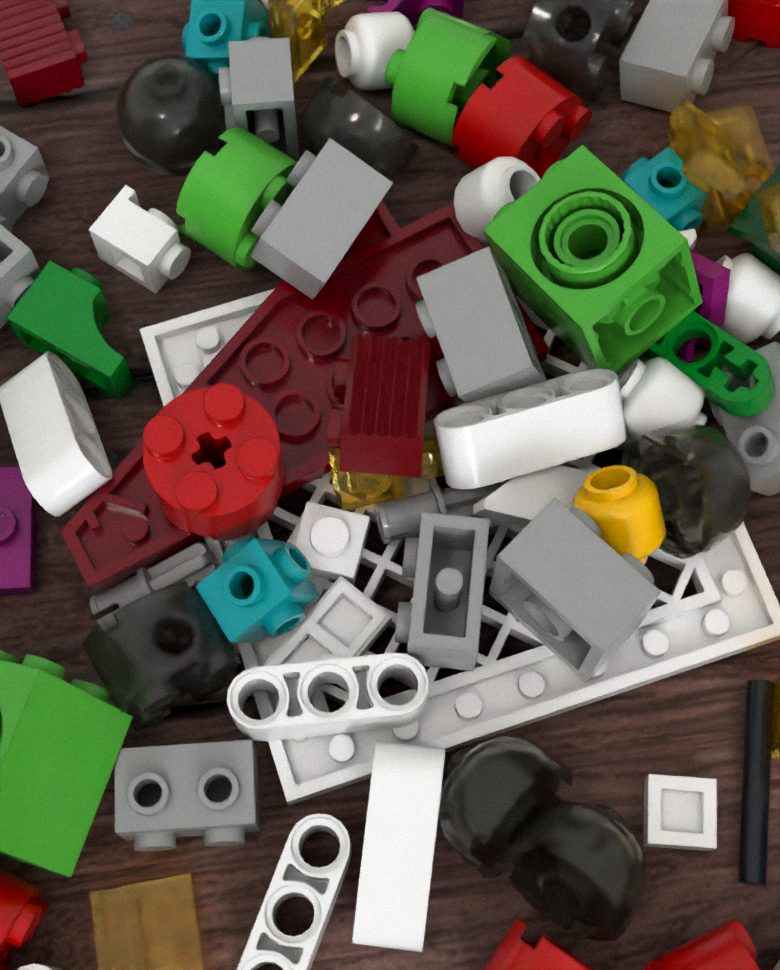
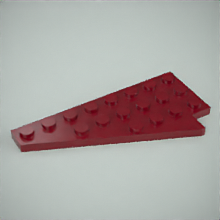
[60,199,549,595]

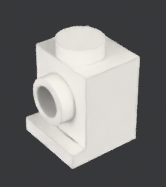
[89,185,191,294]

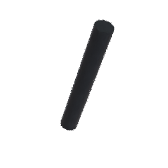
[738,679,774,886]

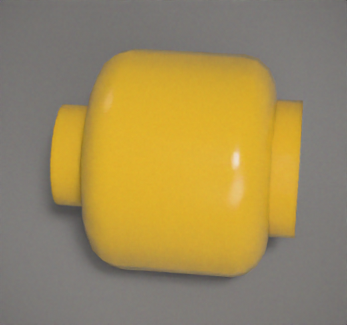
[573,465,666,563]

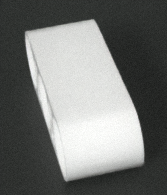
[0,351,113,517]
[434,369,627,490]
[227,653,429,741]
[352,741,445,952]
[237,813,352,970]

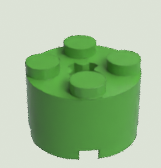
[385,7,512,149]
[176,127,297,271]

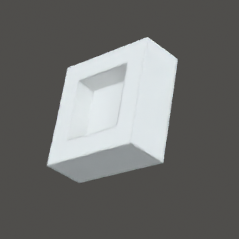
[294,501,370,585]
[643,774,717,851]

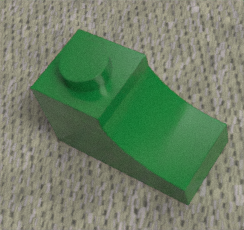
[7,261,134,401]

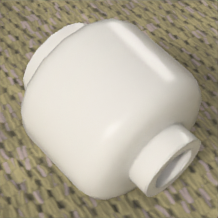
[335,11,416,91]
[453,156,541,246]
[716,253,780,344]
[618,357,707,453]

